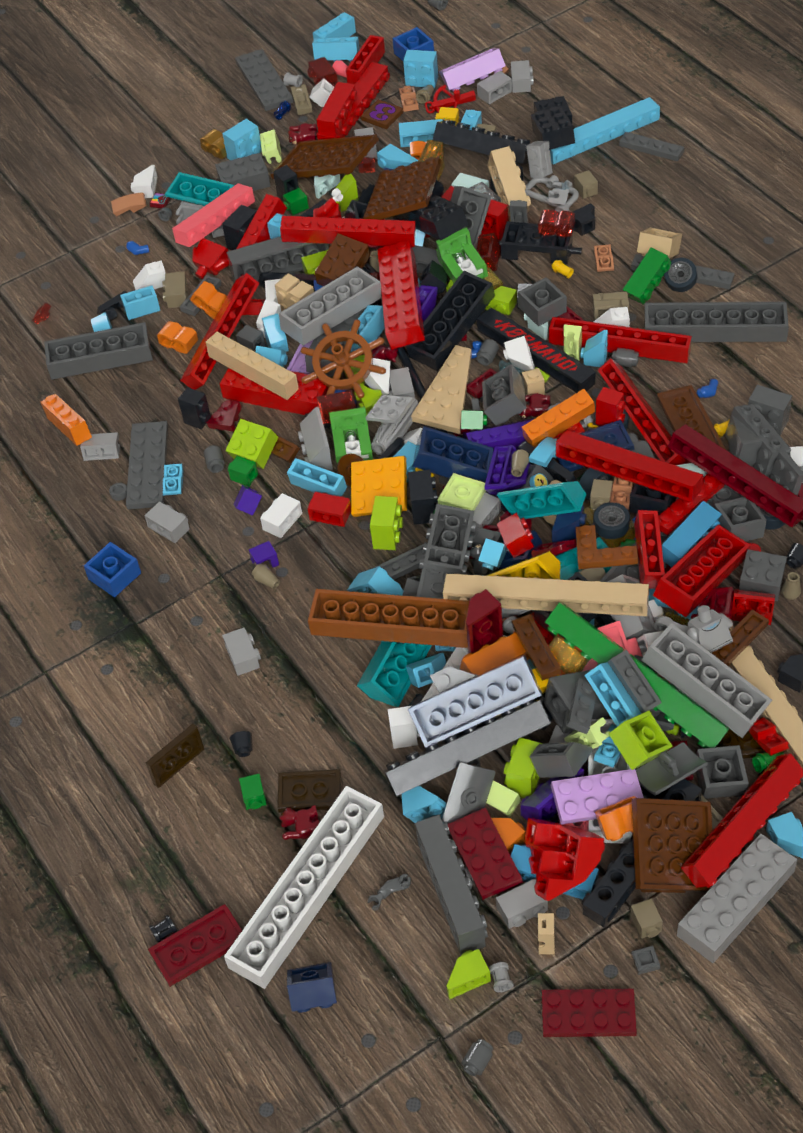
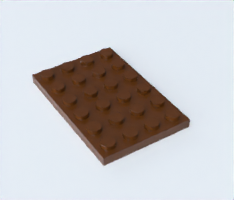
[270,134,379,180]
[363,157,442,220]

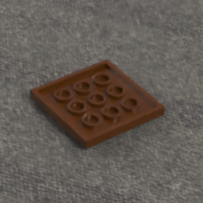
[632,798,712,891]

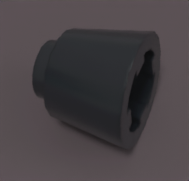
[786,543,803,569]
[230,731,253,757]

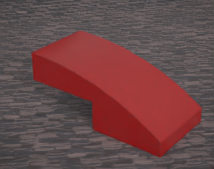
[749,718,789,756]

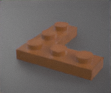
[576,525,638,569]

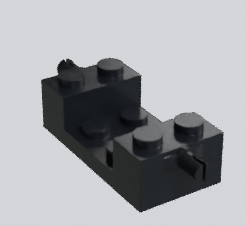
[492,221,582,265]

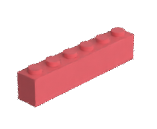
[172,183,255,247]

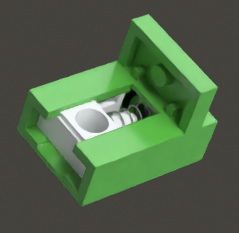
[436,227,488,283]
[329,407,373,464]

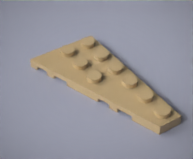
[411,345,472,434]

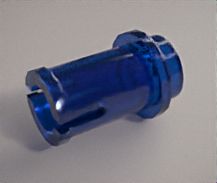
[274,101,291,120]

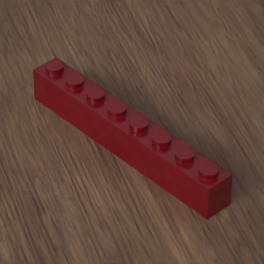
[668,424,803,528]

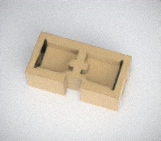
[538,913,555,954]

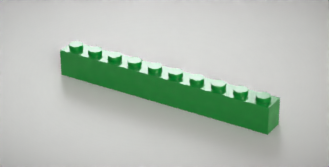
[545,602,730,748]

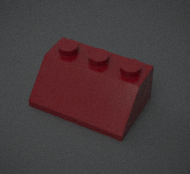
[466,589,503,654]

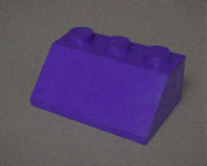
[520,768,584,821]

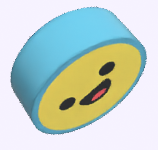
[529,473,548,487]

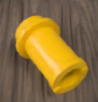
[552,260,574,279]
[714,419,730,437]

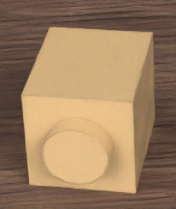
[522,368,545,395]

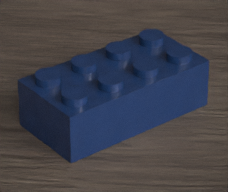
[412,426,493,483]

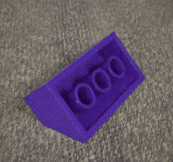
[463,418,535,451]

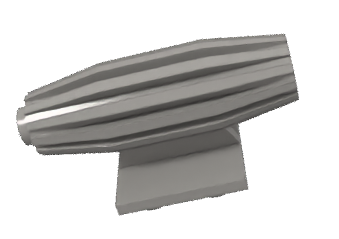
[365,395,419,455]

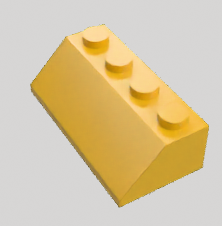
[485,551,560,579]

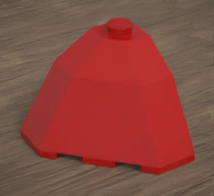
[525,818,605,901]

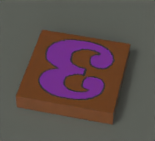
[361,99,404,130]

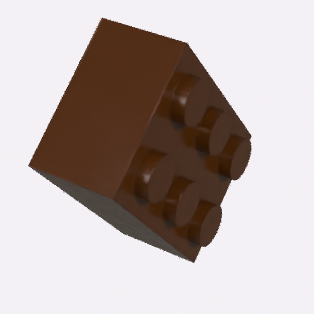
[315,233,370,286]

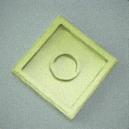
[438,473,486,511]

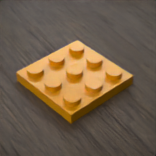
[351,456,407,517]

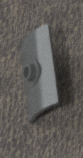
[636,742,708,795]
[442,762,495,824]

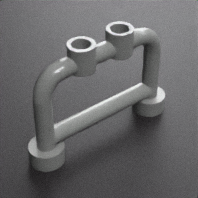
[525,175,579,218]

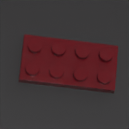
[447,807,523,900]
[148,904,242,987]
[542,989,637,1037]

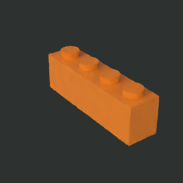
[522,389,595,448]
[40,394,92,446]
[460,631,530,675]

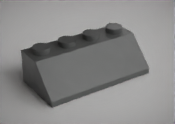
[451,186,492,249]

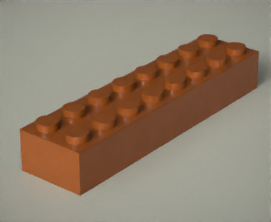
[308,589,469,648]

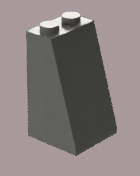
[544,670,610,734]

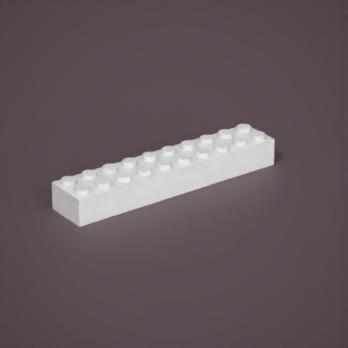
[224,786,384,989]

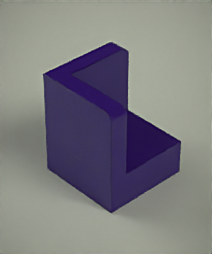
[233,485,262,515]
[249,541,279,568]

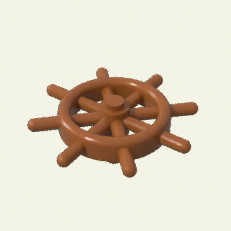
[300,319,386,402]

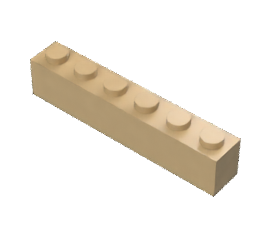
[206,332,299,400]

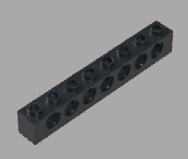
[582,779,702,928]

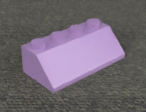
[439,48,505,92]

